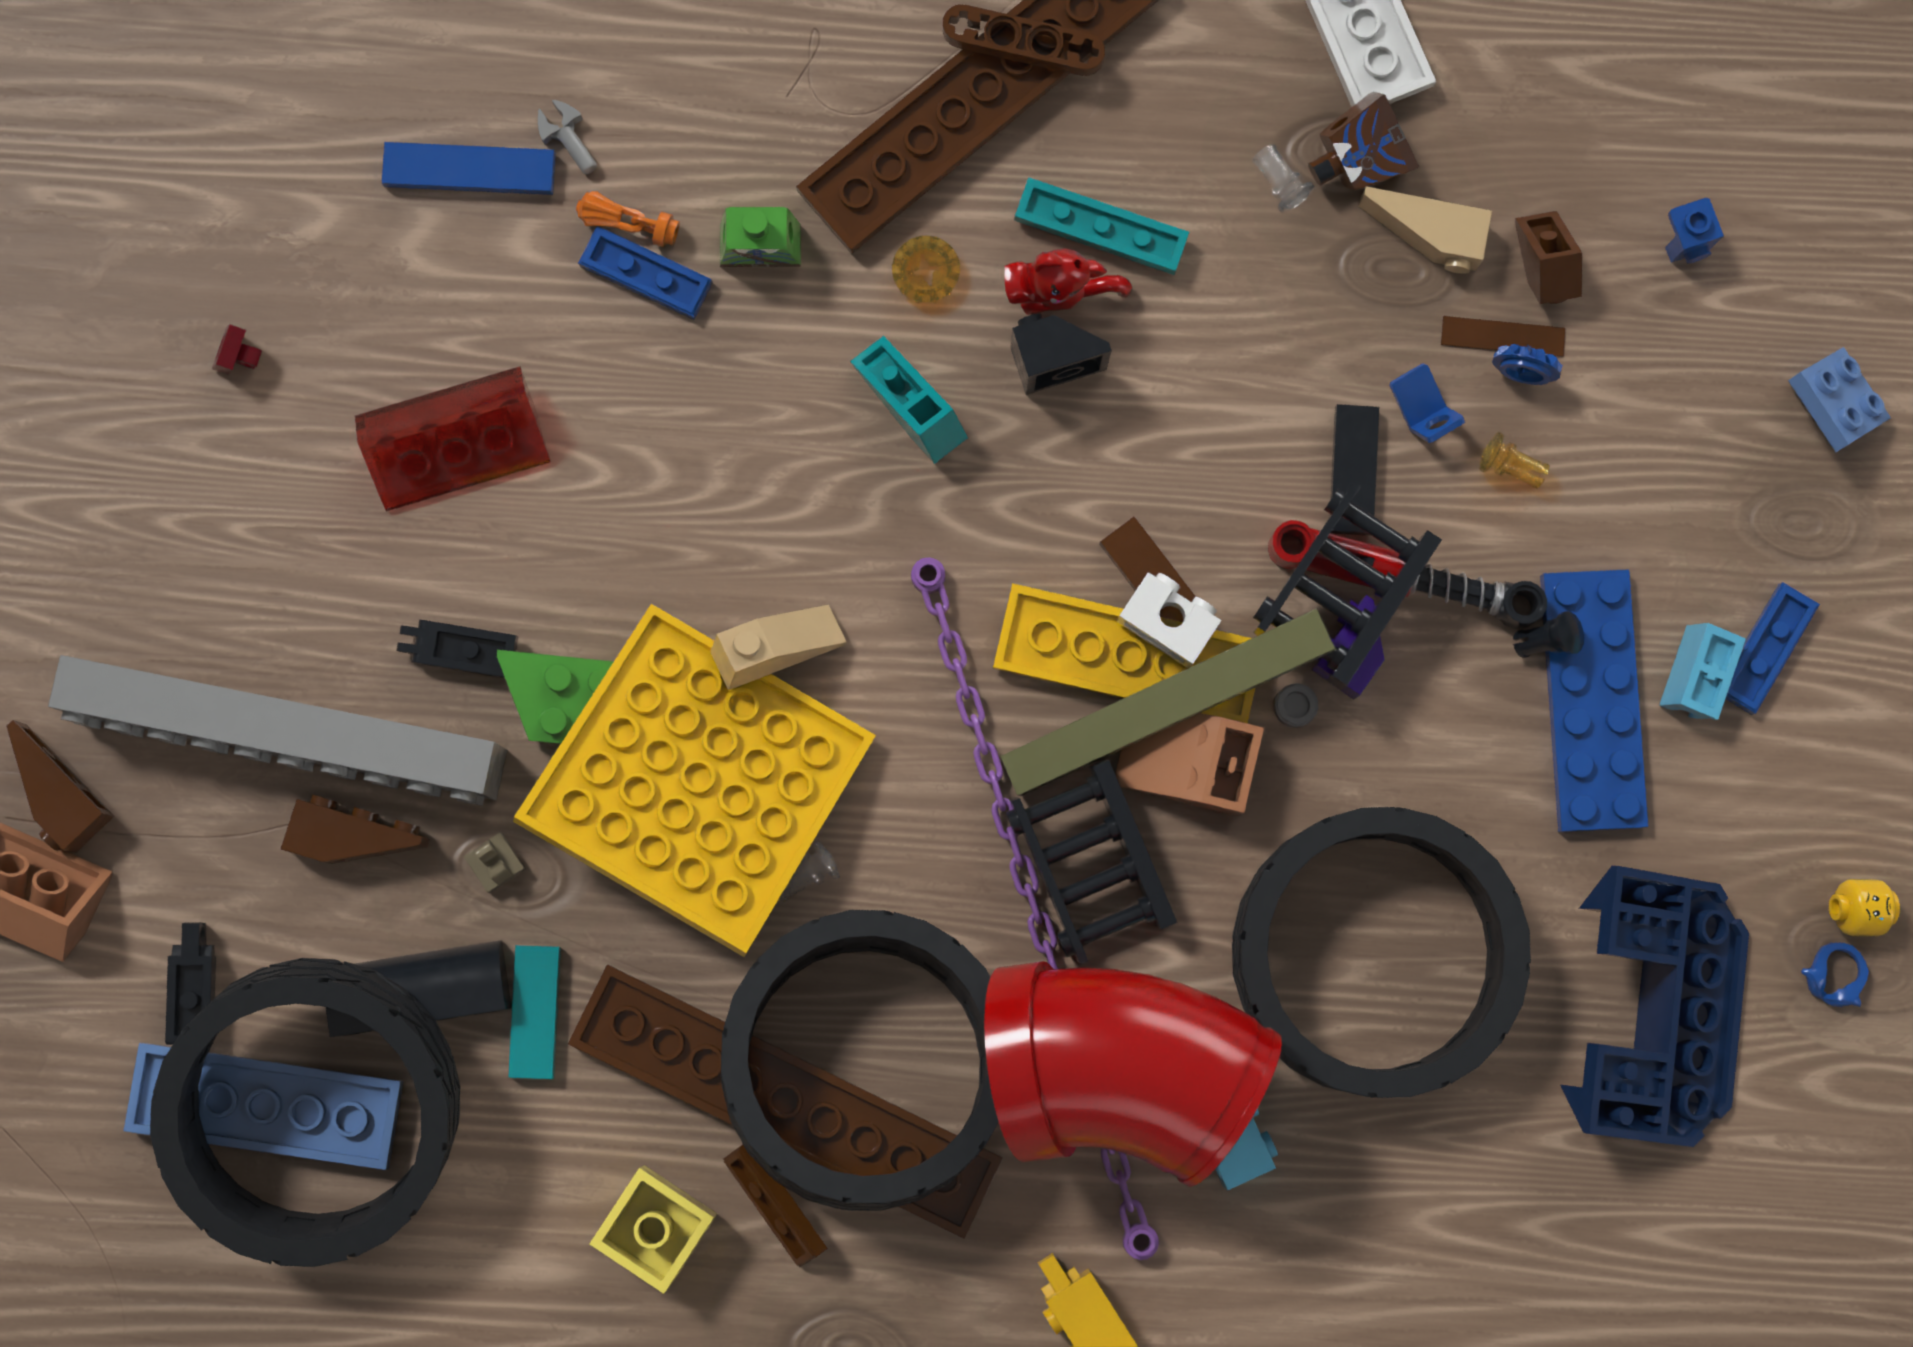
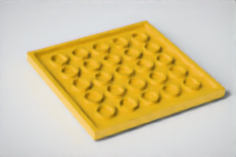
[513,604,876,957]

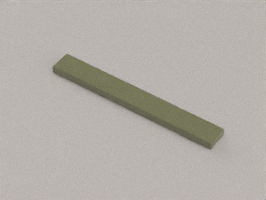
[1000,609,1336,796]

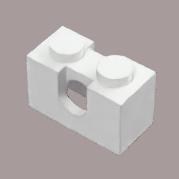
[1117,573,1222,668]

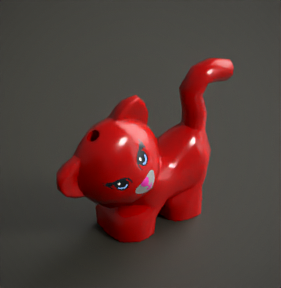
[1004,248,1132,315]

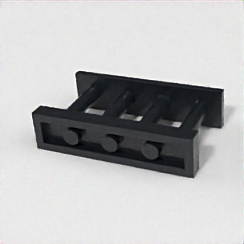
[1253,482,1442,690]
[1006,760,1178,964]

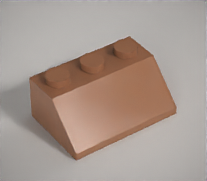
[0,823,112,962]

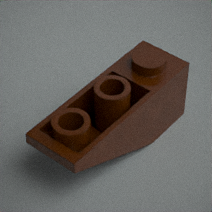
[281,794,430,864]

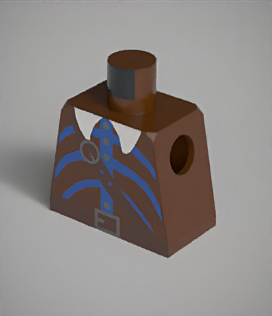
[1308,92,1419,190]

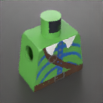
[720,207,801,267]

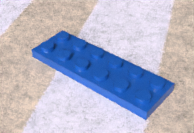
[1540,569,1648,832]

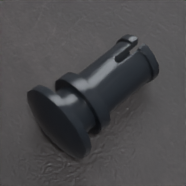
[1513,611,1584,658]

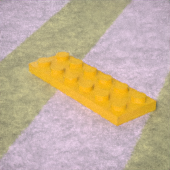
[993,583,1255,724]

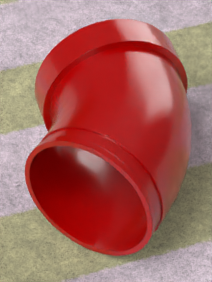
[984,961,1282,1187]

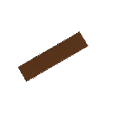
[1441,316,1566,357]

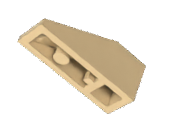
[1358,186,1492,274]
[710,605,847,690]

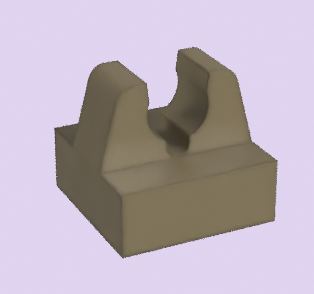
[463,832,526,893]

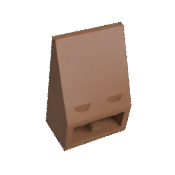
[1115,713,1264,817]

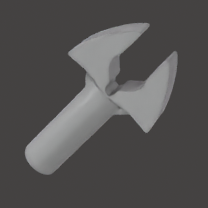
[538,100,597,174]

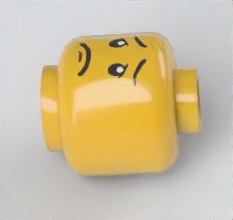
[1829,879,1900,936]

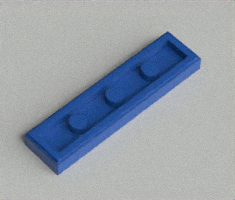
[382,142,556,195]

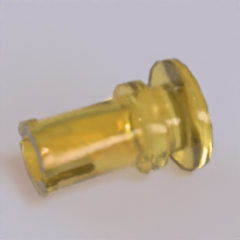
[1479,432,1550,489]

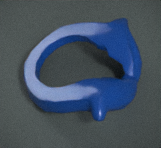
[1801,943,1869,1007]

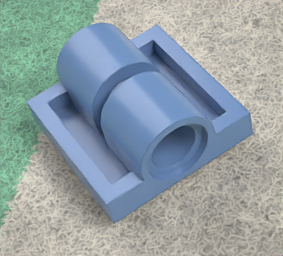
[1788,347,1891,453]

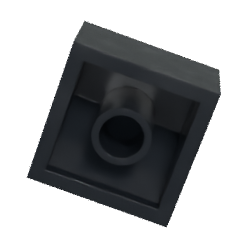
[1010,313,1112,395]

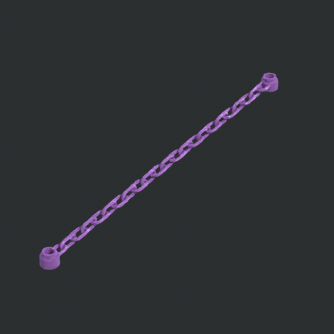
[911,557,1159,1260]

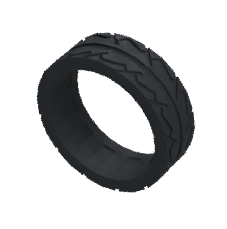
[1232,807,1531,1098]
[721,910,999,1211]
[150,958,461,1267]

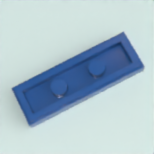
[578,226,713,320]
[1726,582,1820,715]

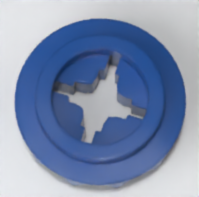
[1492,344,1563,385]

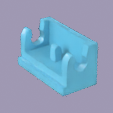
[1659,623,1746,720]

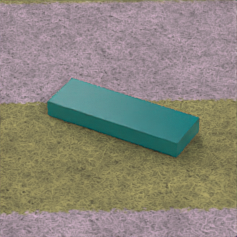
[508,945,561,1079]

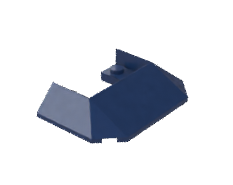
[1560,866,1749,1147]

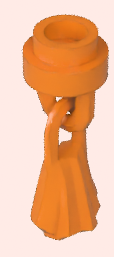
[576,191,680,248]

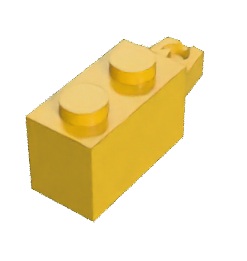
[1037,1253,1138,1347]

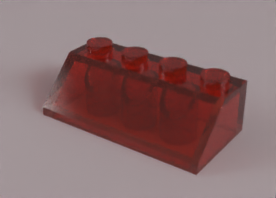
[355,366,551,512]

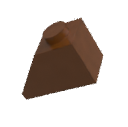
[1515,211,1582,304]

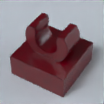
[212,324,262,375]

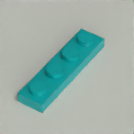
[1014,177,1189,275]

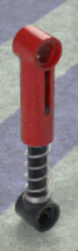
[1268,520,1547,629]

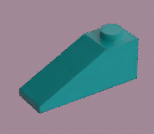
[850,336,968,464]

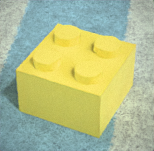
[589,1165,717,1294]

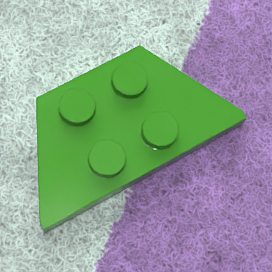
[496,650,614,744]

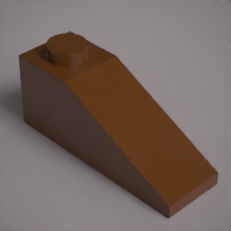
[6,720,114,853]

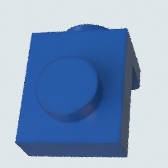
[1665,198,1724,264]

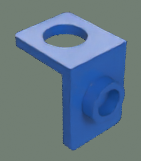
[1389,363,1465,443]

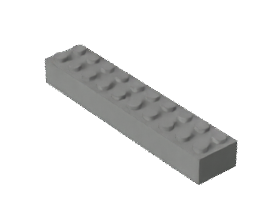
[48,655,507,806]

